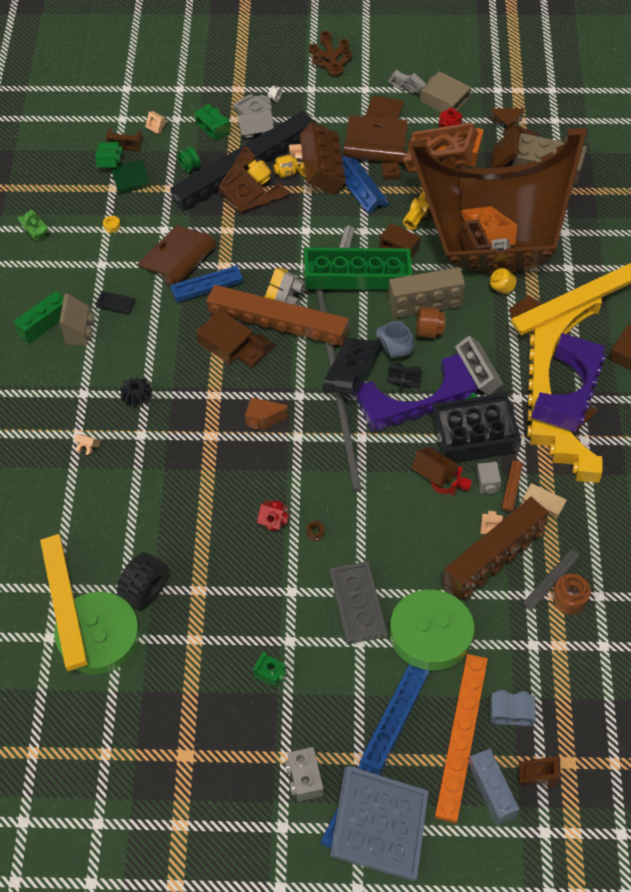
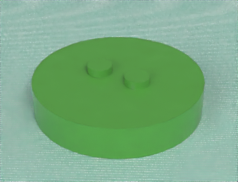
[389,590,474,671]
[54,592,140,675]

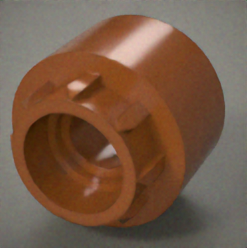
[416,306,445,339]
[552,574,591,615]

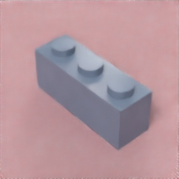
[468,749,519,826]

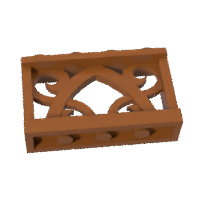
[403,122,478,173]

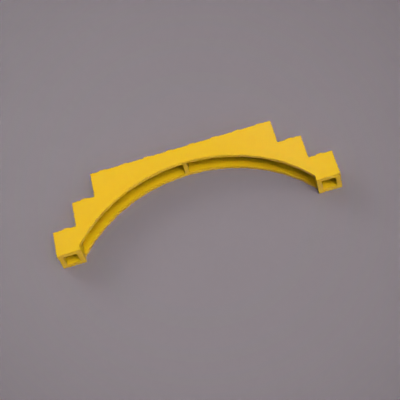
[527,298,602,483]

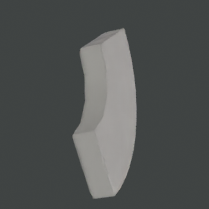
[388,70,426,92]

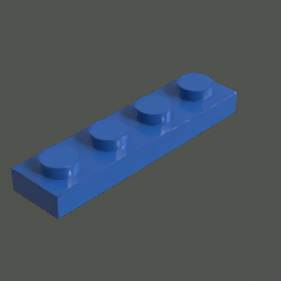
[170,266,243,303]

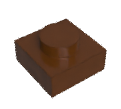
[382,162,400,180]

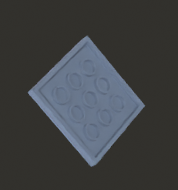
[330,766,429,881]

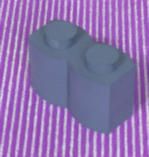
[490,690,536,727]

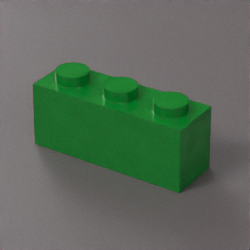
[13,291,64,344]

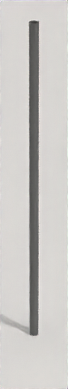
[315,289,361,492]

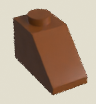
[245,397,288,430]

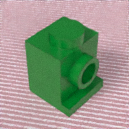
[253,652,288,688]

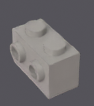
[238,110,274,138]
[285,747,324,802]

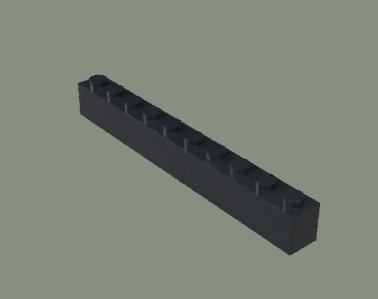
[170,111,316,211]

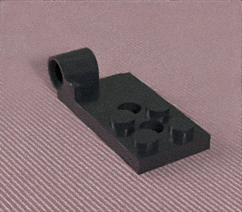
[322,338,382,395]

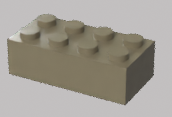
[512,133,587,185]
[388,267,465,319]

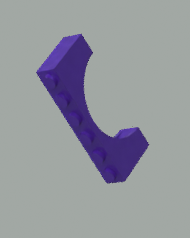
[531,333,606,432]
[355,354,477,432]

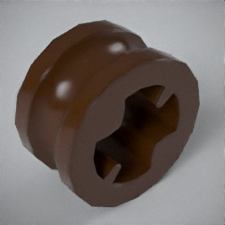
[306,521,324,541]

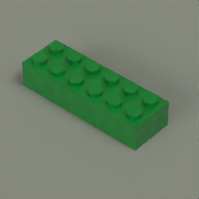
[303,247,413,290]

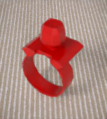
[431,466,472,496]

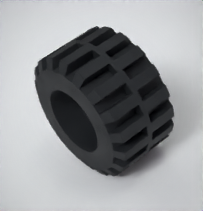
[116,552,168,609]

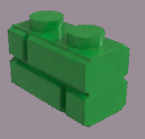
[194,104,231,141]

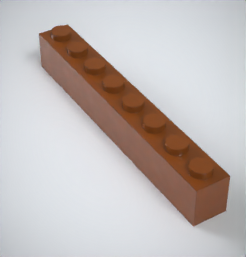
[206,285,350,346]

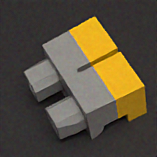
[265,267,306,305]

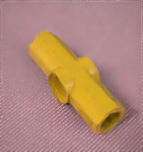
[403,191,431,231]

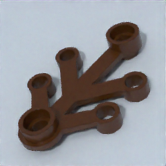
[309,31,352,77]

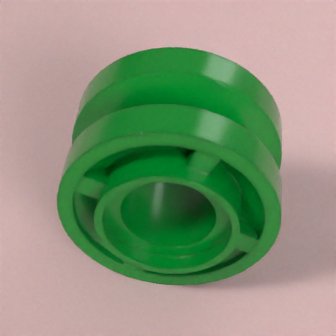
[177,146,201,173]

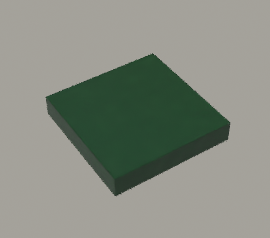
[110,159,151,194]

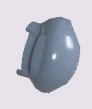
[376,321,415,358]

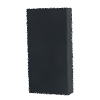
[95,291,135,315]

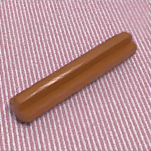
[502,460,523,512]

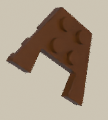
[218,146,290,213]

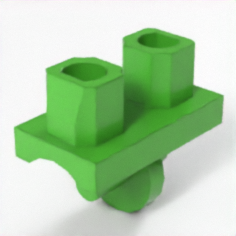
[18,210,49,242]

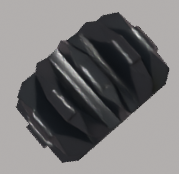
[120,376,152,408]

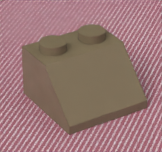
[59,294,94,345]

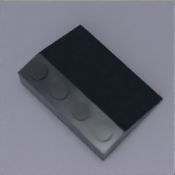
[432,392,521,462]

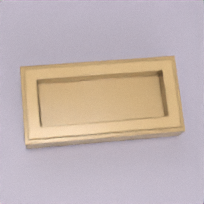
[522,483,567,518]

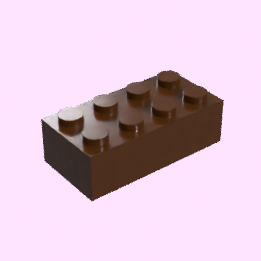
[300,121,346,195]

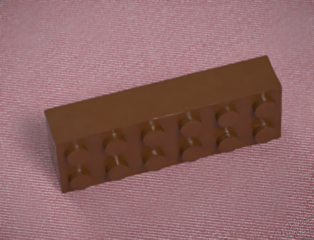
[442,496,549,602]

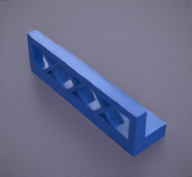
[342,156,390,214]

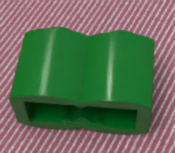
[95,142,123,168]

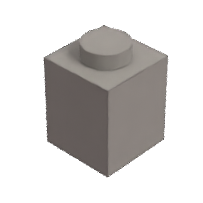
[476,462,501,494]

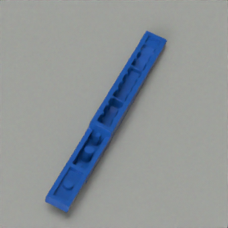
[321,664,430,849]

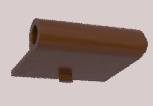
[343,115,408,164]
[137,225,217,286]

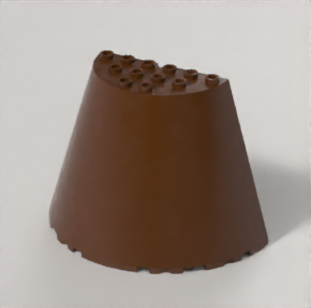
[407,128,586,276]

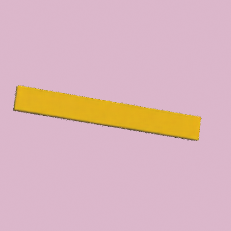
[511,263,631,335]
[40,534,88,671]

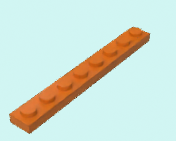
[435,654,488,824]

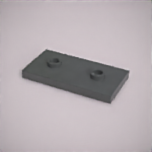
[329,561,387,644]

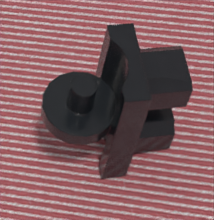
[387,362,423,389]

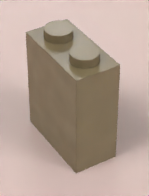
[420,71,471,112]

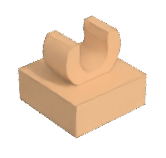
[145,111,167,134]
[289,144,303,165]
[74,434,101,455]
[480,510,503,534]

